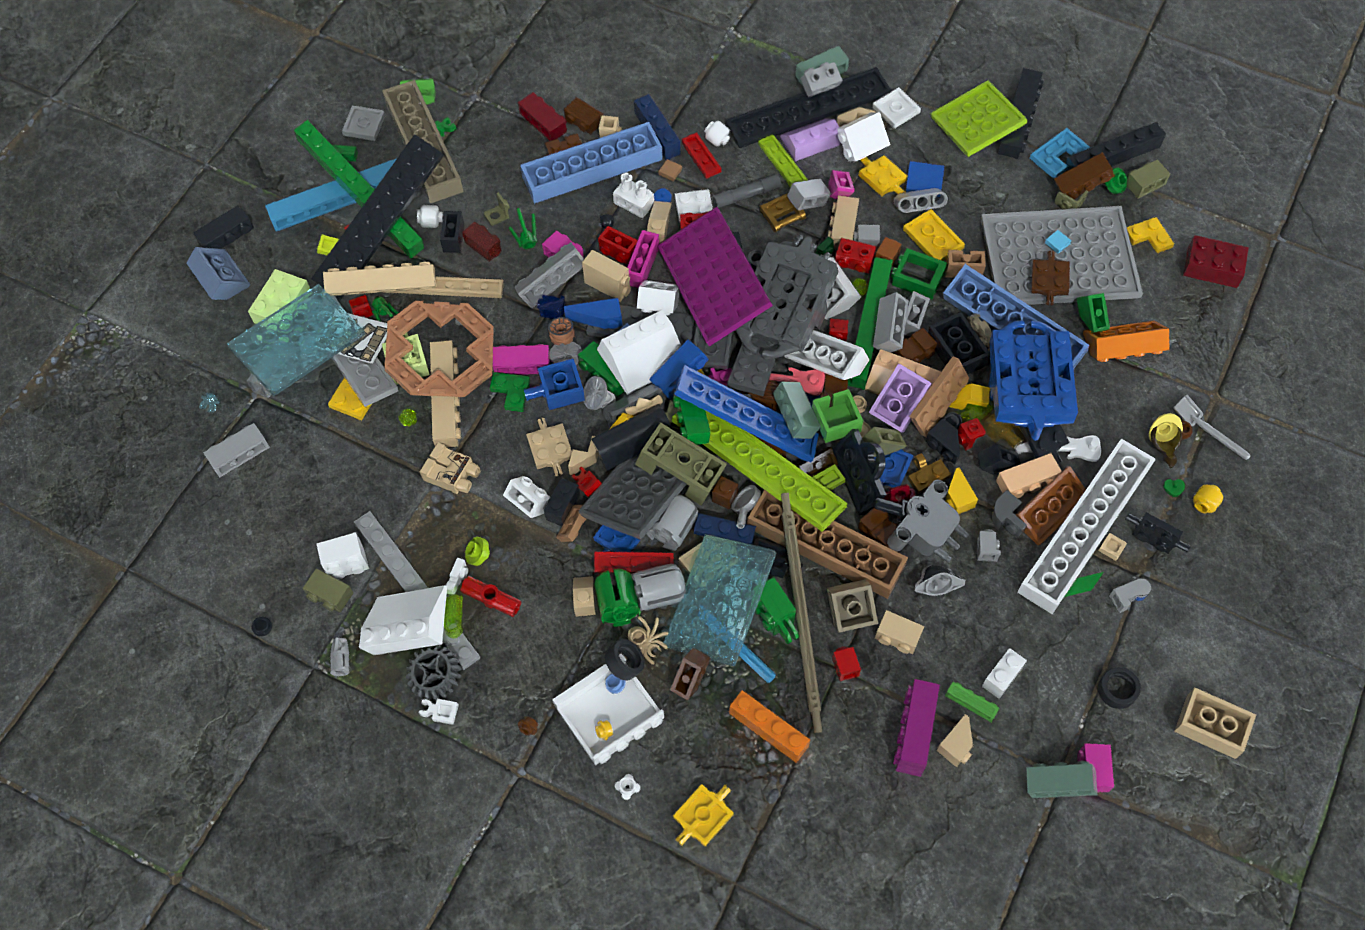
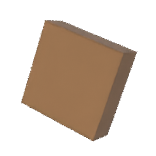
[659,159,682,182]

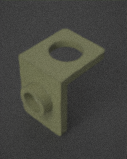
[1055,190,1088,209]
[484,192,510,226]

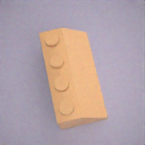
[865,349,941,395]

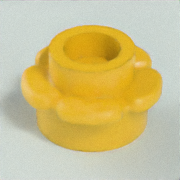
[595,720,613,741]

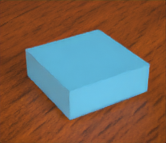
[1045,230,1071,254]

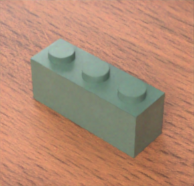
[795,46,849,87]
[773,381,821,439]
[1026,761,1098,798]

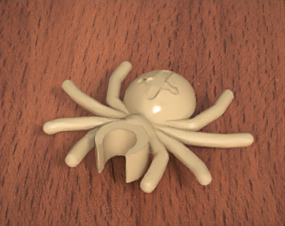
[619,616,669,665]

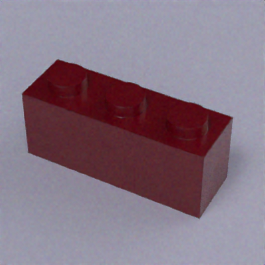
[518,92,567,141]

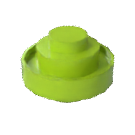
[465,537,490,566]

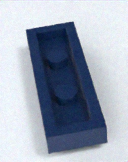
[694,513,756,546]

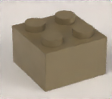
[827,579,878,633]

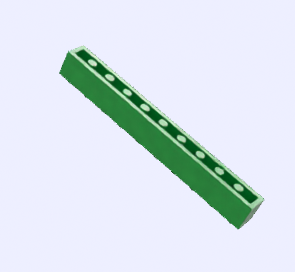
[294,120,424,259]

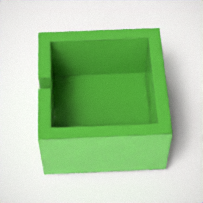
[812,389,863,443]

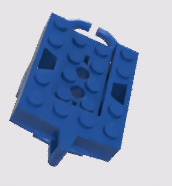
[988,320,1078,441]

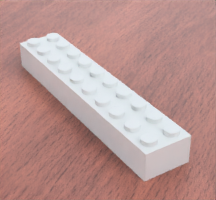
[1018,439,1155,614]

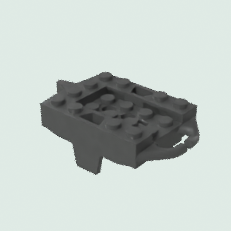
[736,237,839,358]

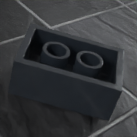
[928,312,990,375]

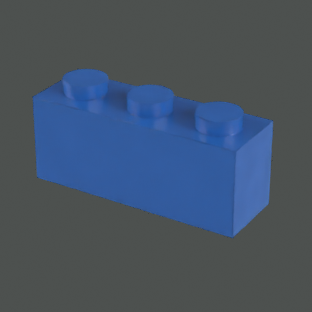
[649,339,709,399]

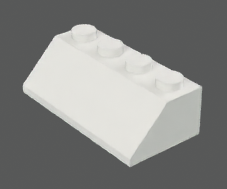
[784,330,869,380]

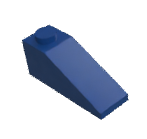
[564,298,623,329]

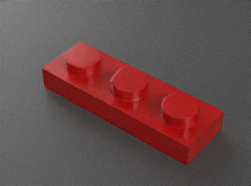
[682,132,721,179]

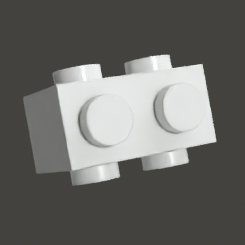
[503,476,550,518]

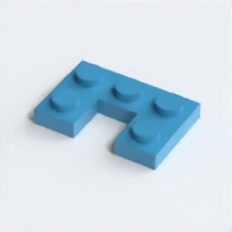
[1030,128,1091,179]

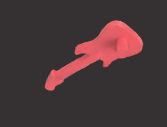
[769,367,825,396]

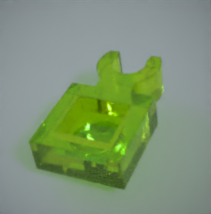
[960,404,993,421]

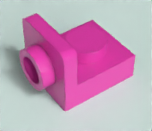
[708,368,732,386]

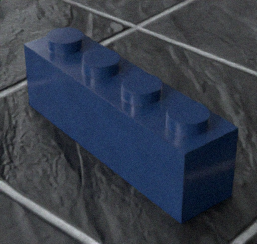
[634,94,681,160]

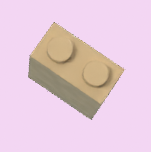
[582,250,631,302]

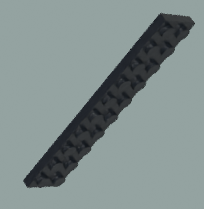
[725,67,892,149]
[311,134,444,300]

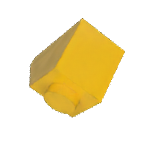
[945,468,978,514]

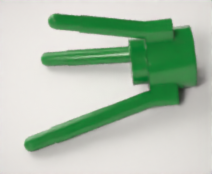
[509,208,538,250]
[372,297,399,322]

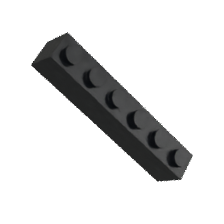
[998,68,1044,159]
[1065,122,1166,172]

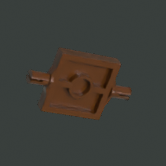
[1031,251,1070,306]

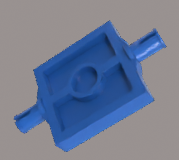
[874,439,914,487]
[593,525,640,552]

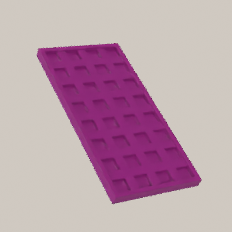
[658,207,773,346]

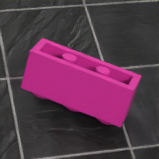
[627,230,660,288]
[493,344,550,375]

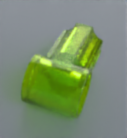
[443,594,463,638]

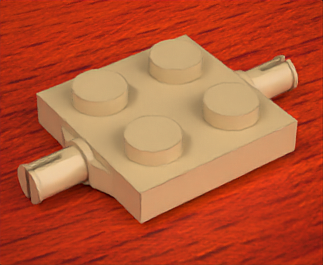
[526,418,572,476]

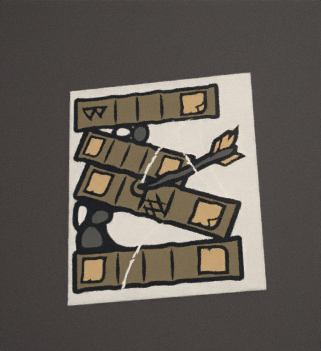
[313,310,387,364]

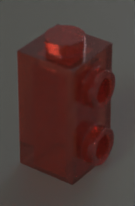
[462,222,502,262]

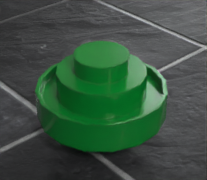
[1105,168,1127,194]

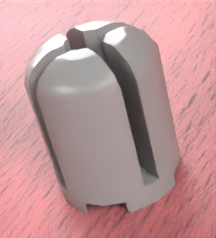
[646,495,698,551]
[631,563,686,611]

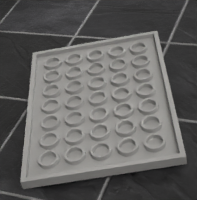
[981,206,1143,305]

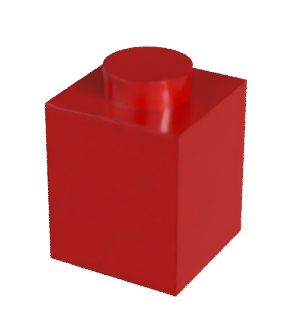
[832,647,861,682]

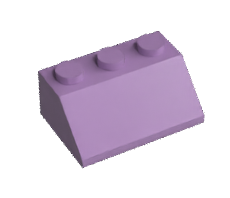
[780,118,841,161]

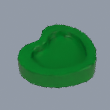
[1163,479,1185,497]

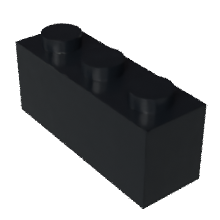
[193,205,254,249]

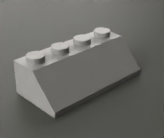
[514,242,584,308]

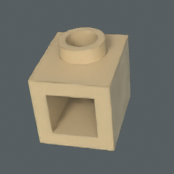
[599,116,622,138]

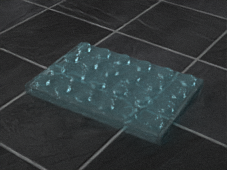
[227,284,365,396]
[664,535,776,667]

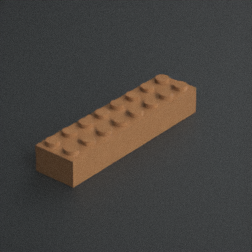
[747,490,908,599]

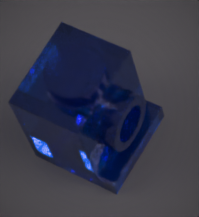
[537,295,566,319]

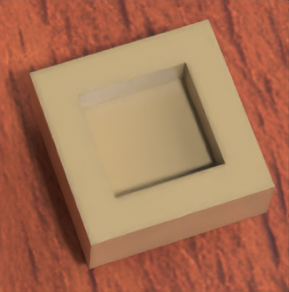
[1099,533,1127,561]

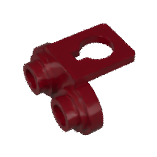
[883,484,916,504]

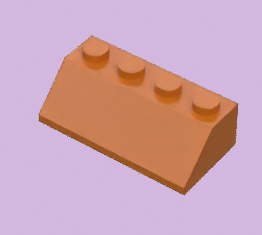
[1083,321,1169,362]

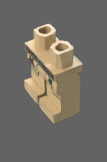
[420,442,481,494]

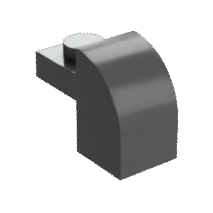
[991,490,1027,538]

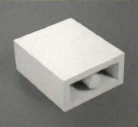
[837,112,890,161]

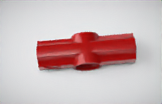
[460,576,521,617]

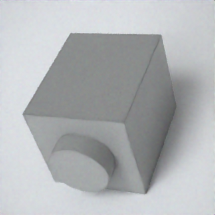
[854,225,880,250]

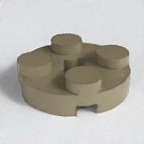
[967,313,992,348]

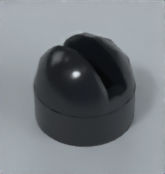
[600,214,614,229]

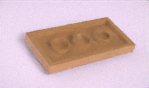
[909,356,969,438]

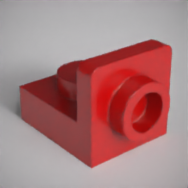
[349,295,373,318]
[829,319,848,342]

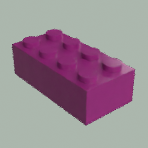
[893,679,940,777]

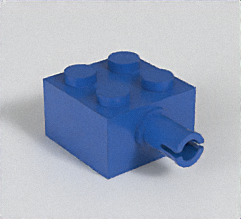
[524,358,585,410]

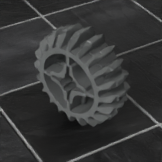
[405,645,462,700]

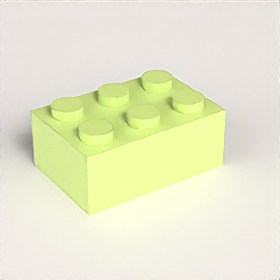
[248,269,312,335]

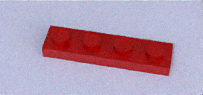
[594,552,674,573]

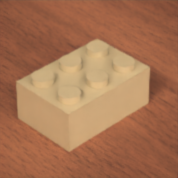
[1174,688,1256,759]

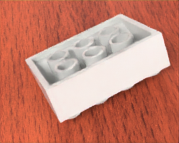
[597,310,681,395]
[359,585,447,655]

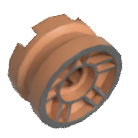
[548,317,575,346]

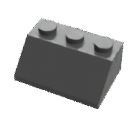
[603,384,664,428]

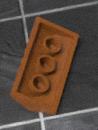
[1016,466,1086,545]

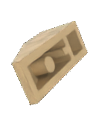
[647,201,672,244]

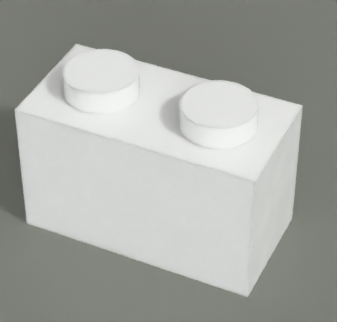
[982,648,1027,699]

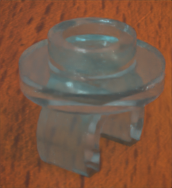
[199,393,220,413]

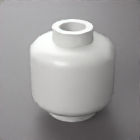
[704,121,730,147]
[417,205,443,228]

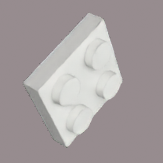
[873,88,921,129]
[675,189,713,224]

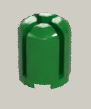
[594,568,641,627]

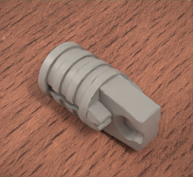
[330,637,349,676]

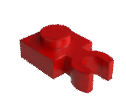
[572,467,602,497]

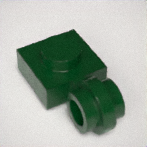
[815,237,834,256]

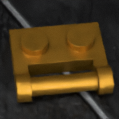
[760,193,806,233]

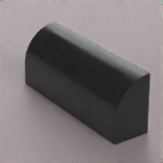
[592,404,673,471]

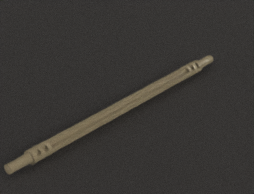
[781,493,822,733]

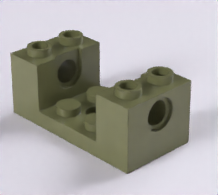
[635,423,727,506]

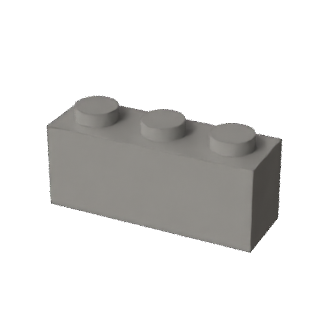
[873,292,909,353]
[203,423,270,478]

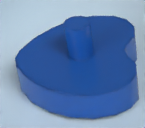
[654,188,672,202]

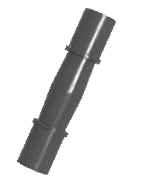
[712,174,782,208]

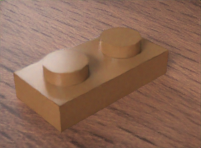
[556,505,586,542]

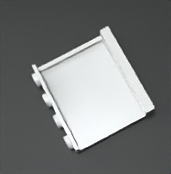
[552,653,664,765]

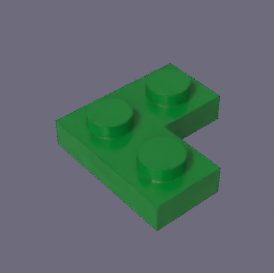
[490,372,531,412]

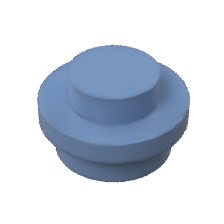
[605,674,626,694]

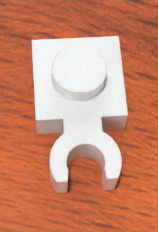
[446,558,468,596]
[419,699,458,724]

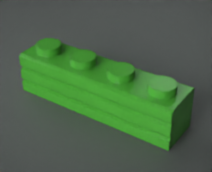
[945,682,999,722]

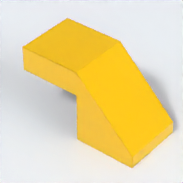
[949,384,990,410]

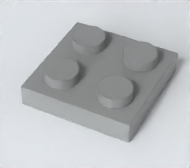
[342,105,385,141]

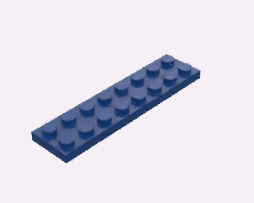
[674,365,819,463]

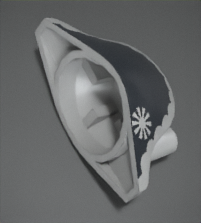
[914,565,966,596]

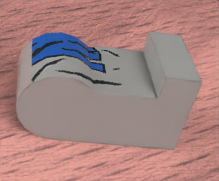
[1109,579,1151,613]

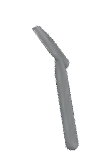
[1173,394,1250,460]

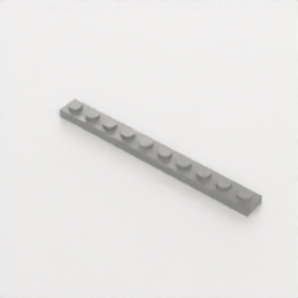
[354,511,480,670]

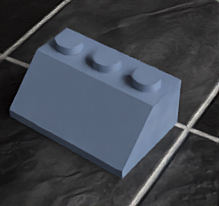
[187,247,250,300]

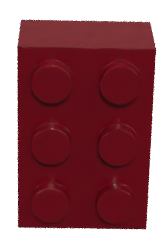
[1183,235,1249,288]

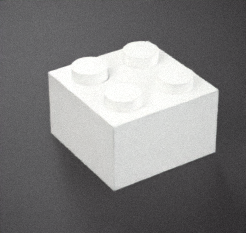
[637,280,680,315]
[317,532,369,580]

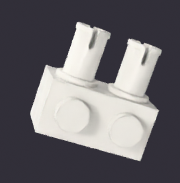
[613,173,654,218]

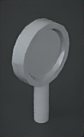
[731,485,761,529]

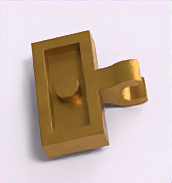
[907,453,951,494]

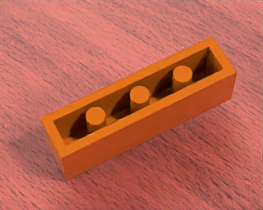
[729,690,810,763]

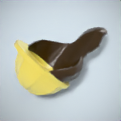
[1149,413,1183,468]

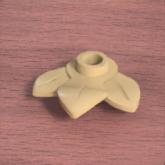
[625,395,663,416]

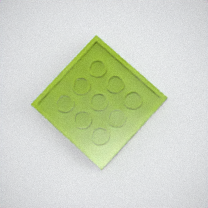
[931,81,1027,157]

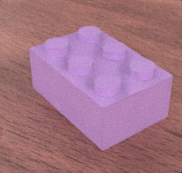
[869,364,933,433]

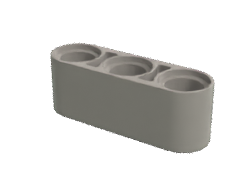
[894,188,948,213]

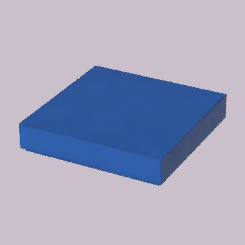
[906,161,944,197]

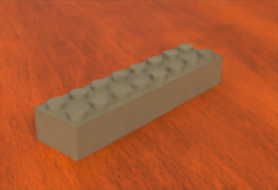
[382,80,464,203]

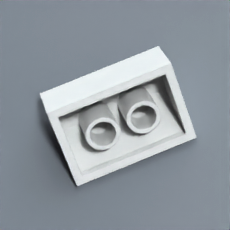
[820,255,861,319]

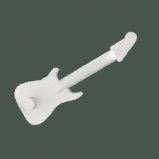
[1015,435,1101,462]

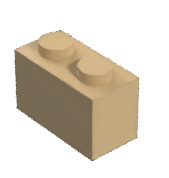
[875,610,924,654]

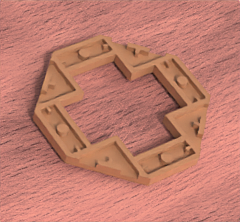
[385,301,494,397]

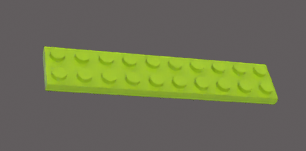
[672,410,848,532]

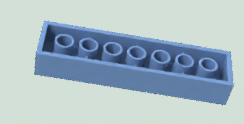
[520,122,662,203]
[943,264,1089,377]

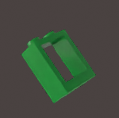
[891,248,947,300]

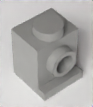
[977,530,1001,562]

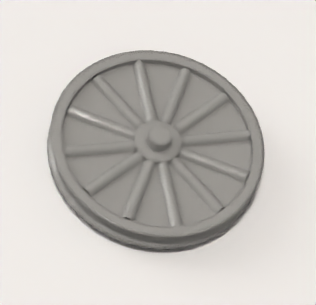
[550,341,582,365]
[584,376,607,410]

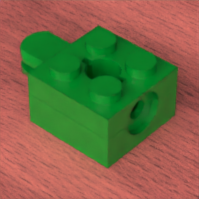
[751,577,799,644]

